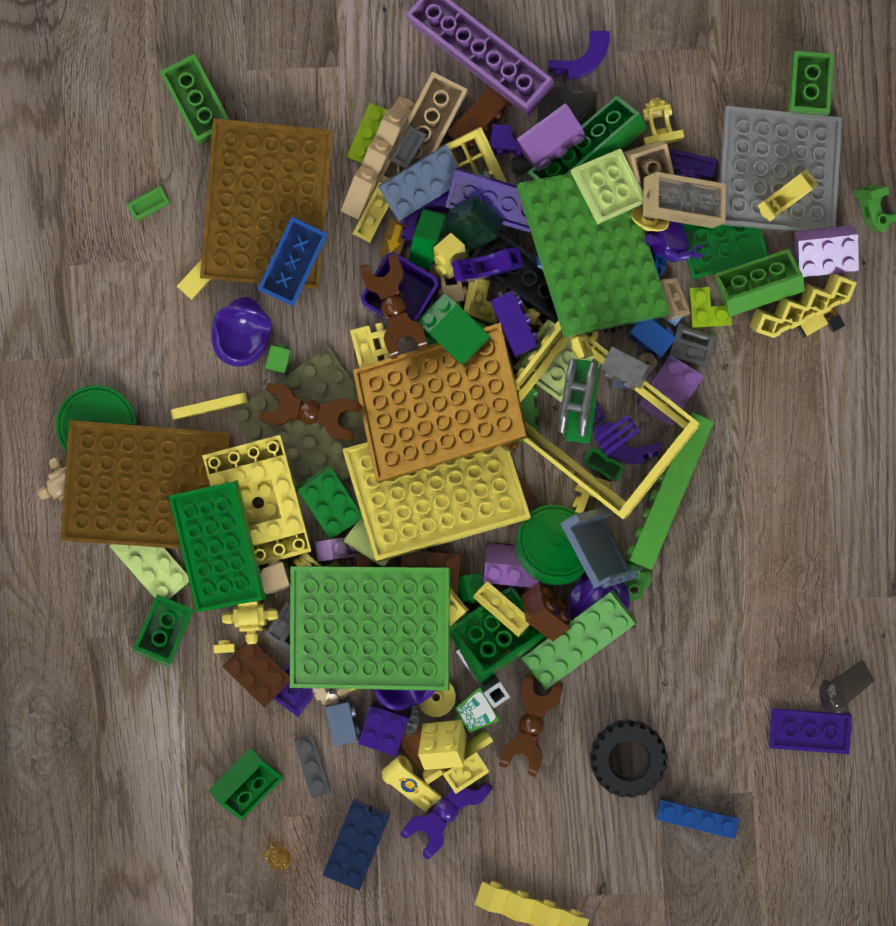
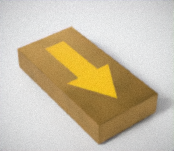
[379,218,407,257]

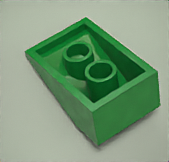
[417,293,490,366]
[133,594,194,668]

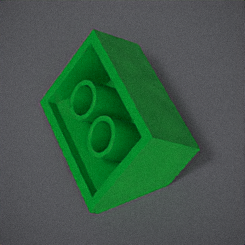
[209,747,283,821]

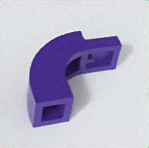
[548,30,610,81]
[400,190,450,246]
[451,247,524,283]
[593,422,662,465]

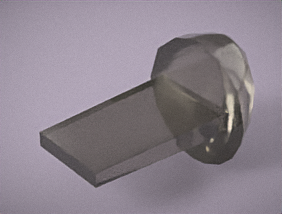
[819,660,874,714]

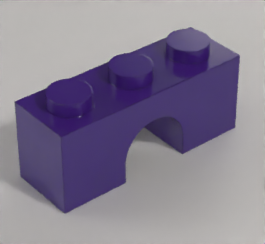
[491,124,525,157]

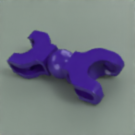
[400,783,493,860]

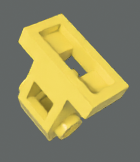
[642,98,684,145]

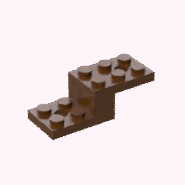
[355,550,461,595]

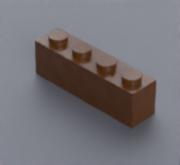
[447,87,513,151]

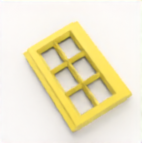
[441,127,507,183]

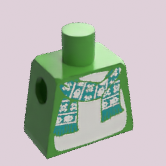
[449,687,499,732]

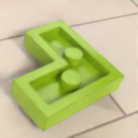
[689,287,732,328]

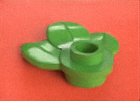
[625,562,651,601]

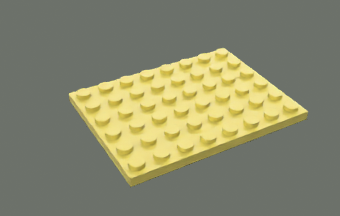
[342,442,530,563]

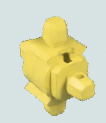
[222,601,279,644]

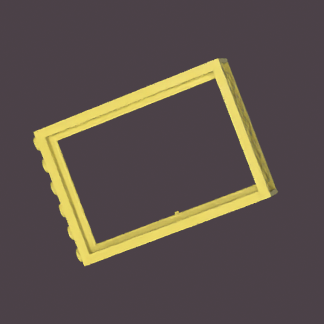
[515,320,701,519]

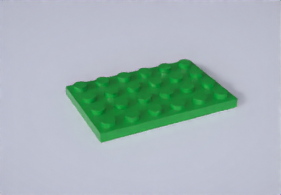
[169,480,266,613]

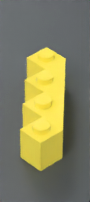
[749,273,857,338]
[474,880,589,926]

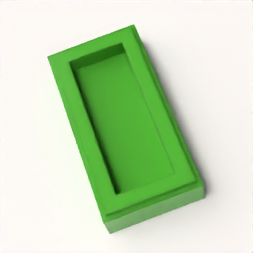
[126,185,171,222]

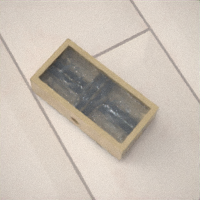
[643,172,726,228]

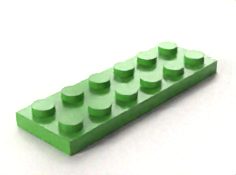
[521,590,637,690]

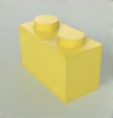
[433,233,466,280]

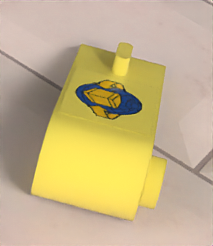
[382,755,442,812]

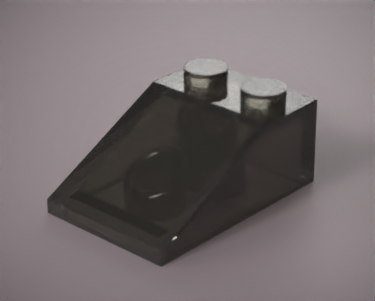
[536,87,597,126]

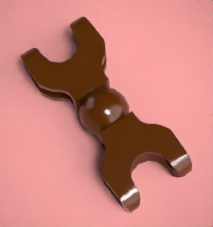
[360,254,427,360]
[259,383,362,441]
[499,672,564,777]

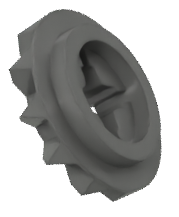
[405,705,422,737]

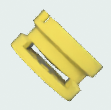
[292,553,323,567]

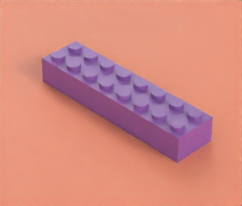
[406,0,554,117]

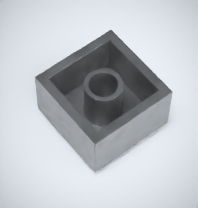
[601,347,652,390]

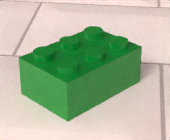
[296,464,363,539]

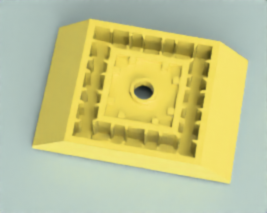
[202,435,311,565]

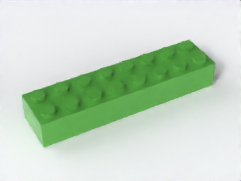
[625,412,714,570]

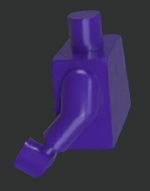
[644,221,705,262]

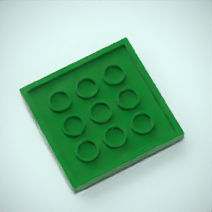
[682,223,768,280]

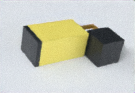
[797,309,845,338]

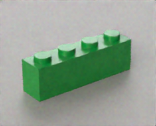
[563,359,600,444]

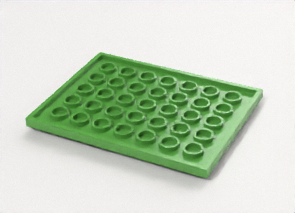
[516,173,671,338]
[290,566,450,691]

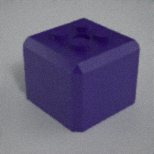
[361,252,438,322]

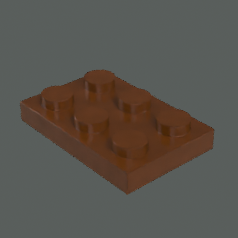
[222,642,290,708]

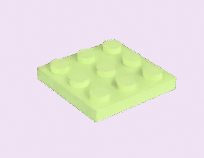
[571,148,644,224]
[513,319,593,402]

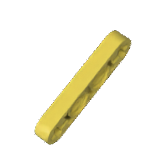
[171,393,248,420]

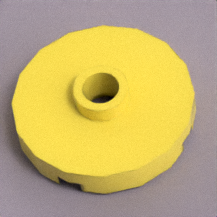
[418,684,456,717]

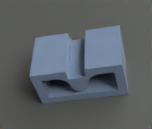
[325,701,361,746]

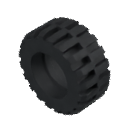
[590,720,668,798]

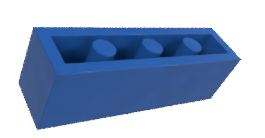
[655,798,740,839]

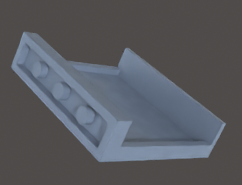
[560,507,643,589]

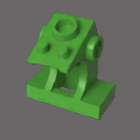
[853,185,896,232]

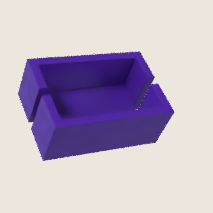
[491,291,539,359]

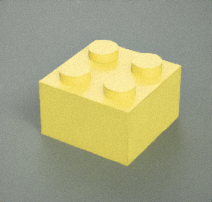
[418,720,467,770]

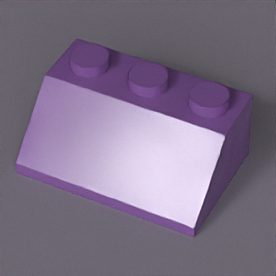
[517,103,586,172]
[483,543,544,587]

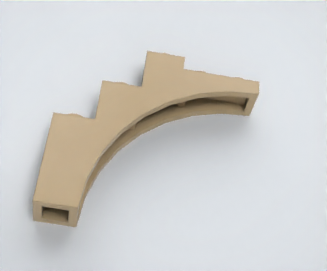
[341,96,415,220]

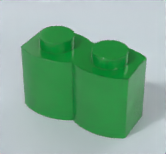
[582,448,625,482]

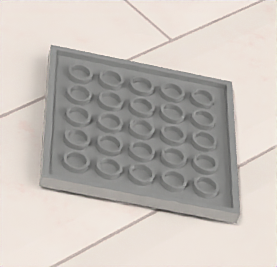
[719,106,842,232]

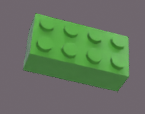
[160,53,229,146]
[714,249,805,317]

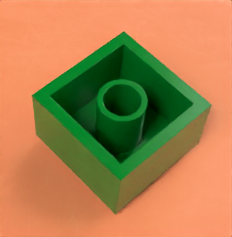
[408,209,447,270]

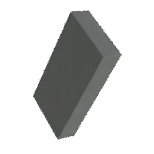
[390,125,427,169]

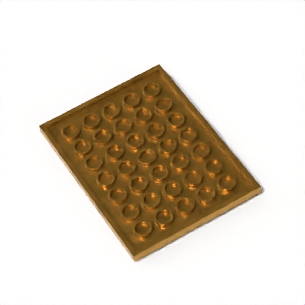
[200,118,333,289]
[353,323,528,483]
[60,420,230,549]

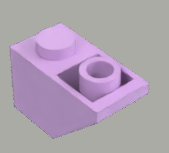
[315,538,356,562]

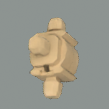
[37,457,66,502]

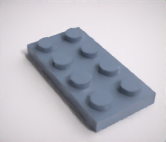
[378,145,460,221]

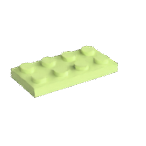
[110,544,189,599]

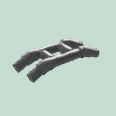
[558,359,598,436]

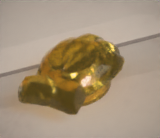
[262,842,291,871]

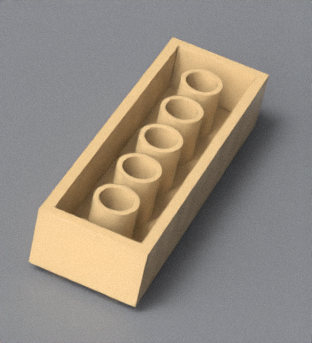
[378,72,468,183]

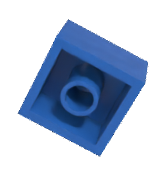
[627,318,676,360]

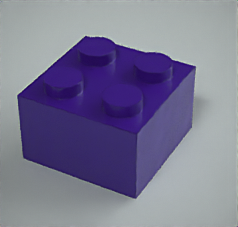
[358,704,409,756]

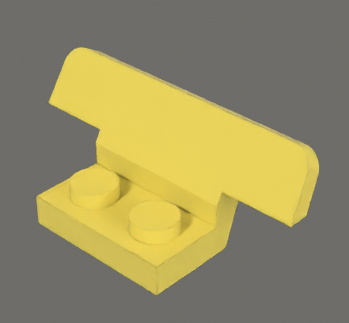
[422,732,493,794]

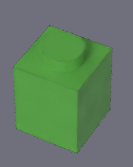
[265,343,292,375]

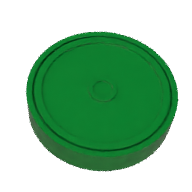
[56,385,136,453]
[515,505,585,585]

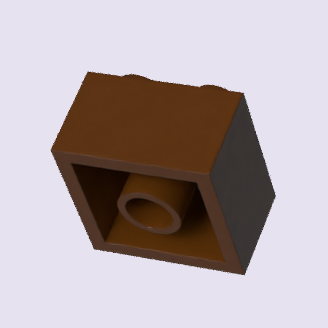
[522,582,571,642]

